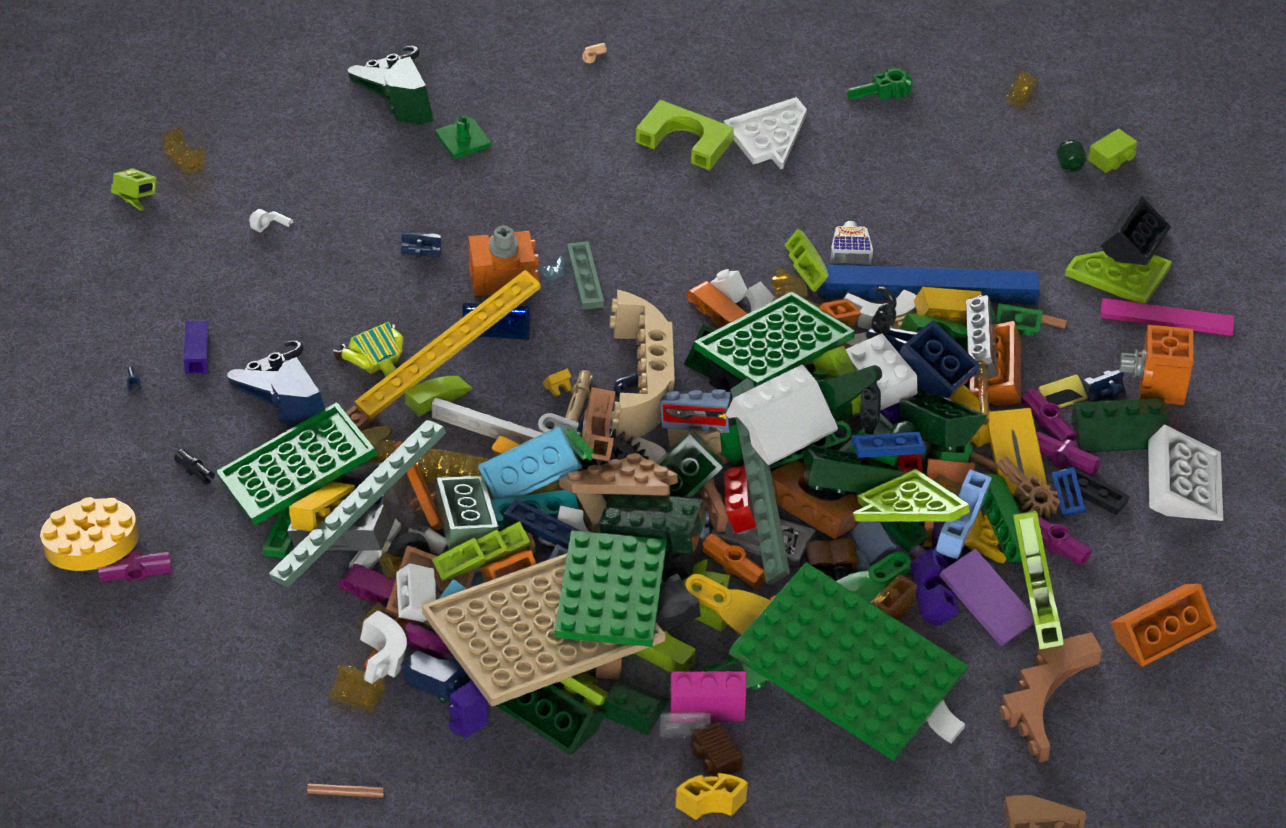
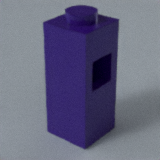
[184,321,209,374]

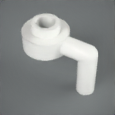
[249,209,293,232]

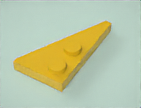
[964,509,1007,563]

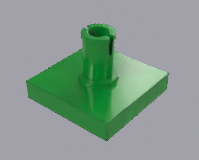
[435,116,491,159]

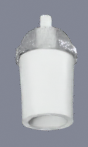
[408,526,448,556]

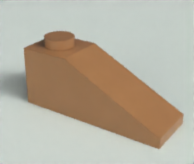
[1003,795,1086,828]

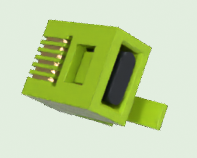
[111,168,156,211]

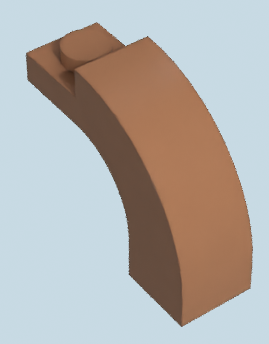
[582,387,615,462]

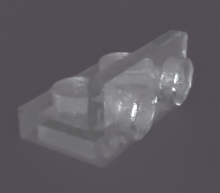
[660,712,711,738]

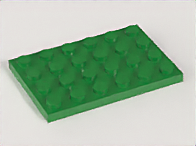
[694,292,855,388]
[216,402,377,525]
[554,531,667,647]

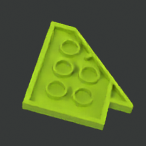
[1065,249,1172,304]
[853,469,970,522]

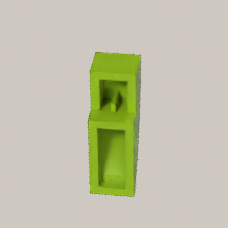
[405,376,472,417]

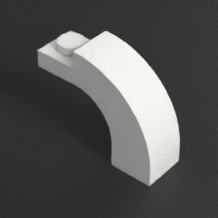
[844,290,917,330]
[360,610,407,684]

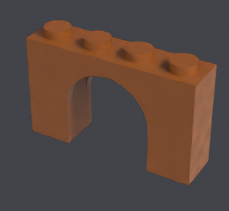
[771,460,863,539]

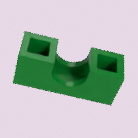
[899,313,968,351]

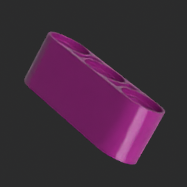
[339,564,395,609]

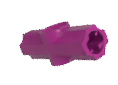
[1021,388,1077,442]
[1036,432,1101,477]
[1038,516,1092,566]
[98,551,172,582]
[404,621,455,660]

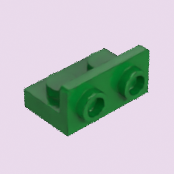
[929,441,972,462]

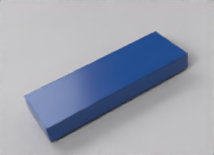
[852,432,926,458]

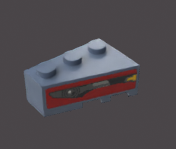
[660,389,733,433]

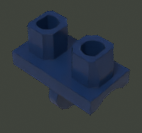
[401,231,441,258]
[1083,370,1125,402]

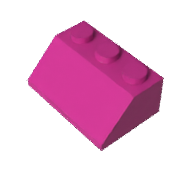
[670,671,746,721]

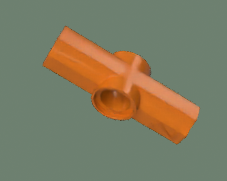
[702,534,766,588]

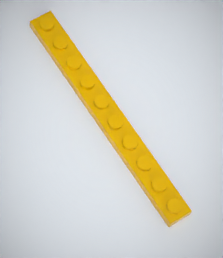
[354,270,541,420]

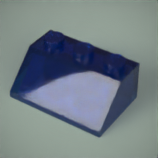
[462,303,532,340]

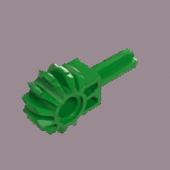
[847,67,913,100]

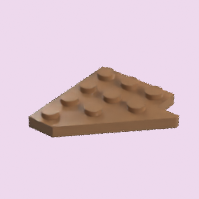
[559,454,678,495]

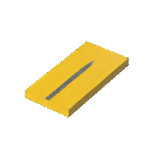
[985,408,1047,497]

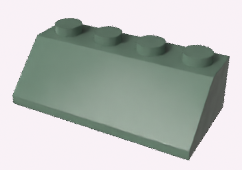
[436,476,498,550]

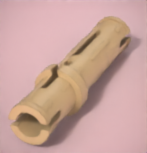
[565,370,593,423]

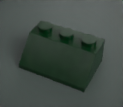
[656,428,723,507]

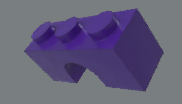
[911,548,959,626]

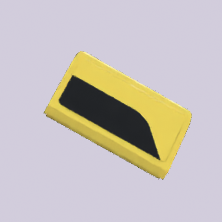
[1038,375,1088,408]

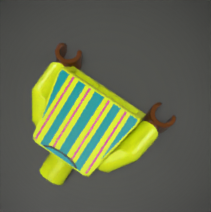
[333,322,403,377]

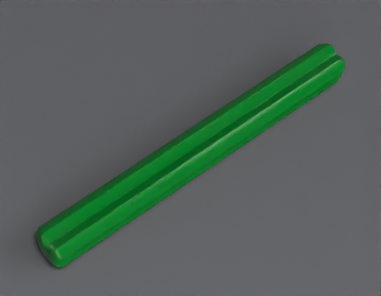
[565,429,594,461]

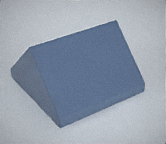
[849,522,912,566]

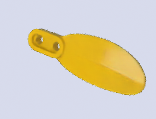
[685,574,771,635]

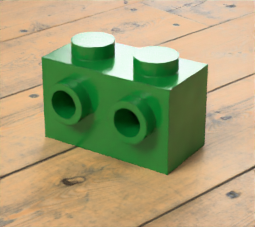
[995,304,1043,337]

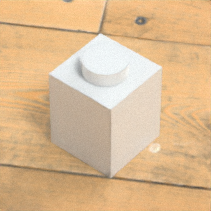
[710,269,747,304]

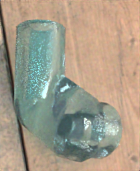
[542,256,567,281]

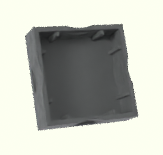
[287,463,411,551]

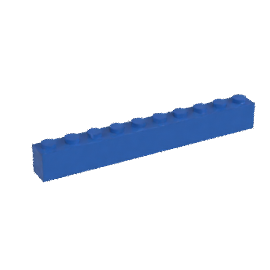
[818,265,1040,305]

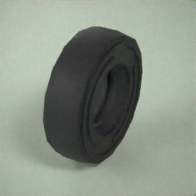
[387,532,430,570]

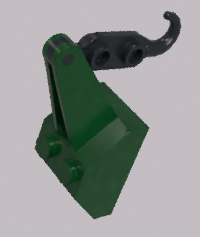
[348,46,434,124]
[811,365,882,435]

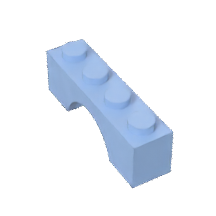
[935,469,992,560]

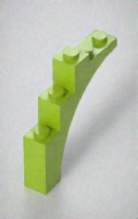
[1013,511,1064,649]

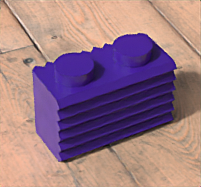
[448,681,488,739]

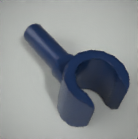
[127,367,141,391]

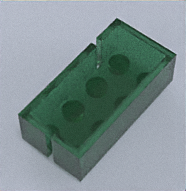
[599,494,706,554]

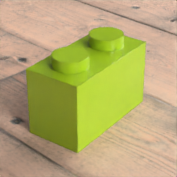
[1088,129,1137,173]

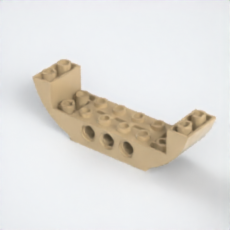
[609,290,675,441]

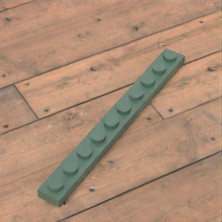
[731,378,790,585]
[269,420,446,587]

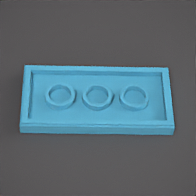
[478,425,582,499]

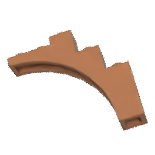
[999,632,1102,763]

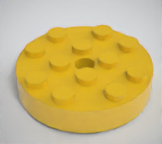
[41,497,139,571]

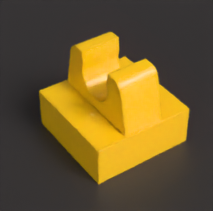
[542,368,572,397]

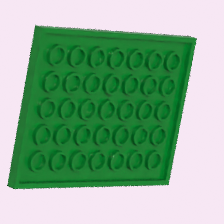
[728,562,968,761]

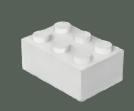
[846,334,918,410]

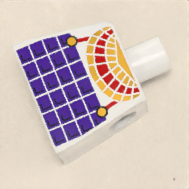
[830,221,873,265]

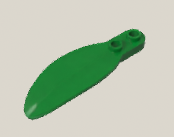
[836,552,911,605]

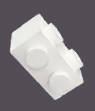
[396,563,436,622]

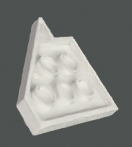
[724,97,807,169]

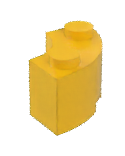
[676,773,748,820]

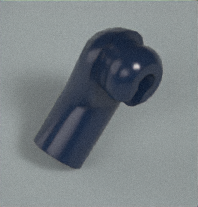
[613,373,638,397]

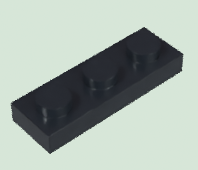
[1058,465,1129,516]

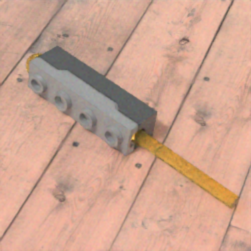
[966,295,998,425]

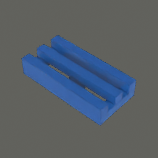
[1052,467,1086,517]

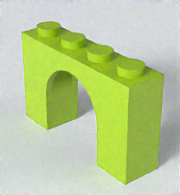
[636,100,734,170]
[634,578,727,672]

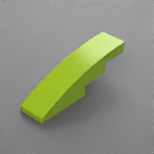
[784,229,829,292]
[432,521,531,581]

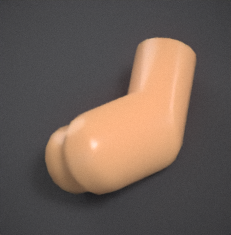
[582,43,607,63]

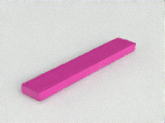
[1100,298,1234,336]

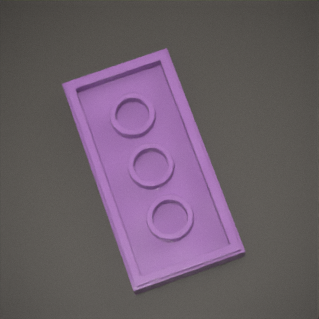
[939,549,1034,646]

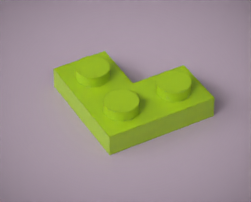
[559,672,609,706]

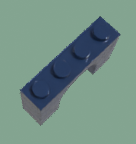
[401,651,472,701]

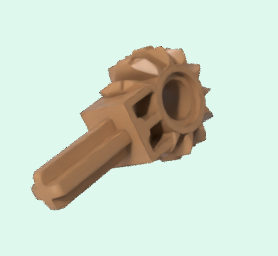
[997,457,1060,520]

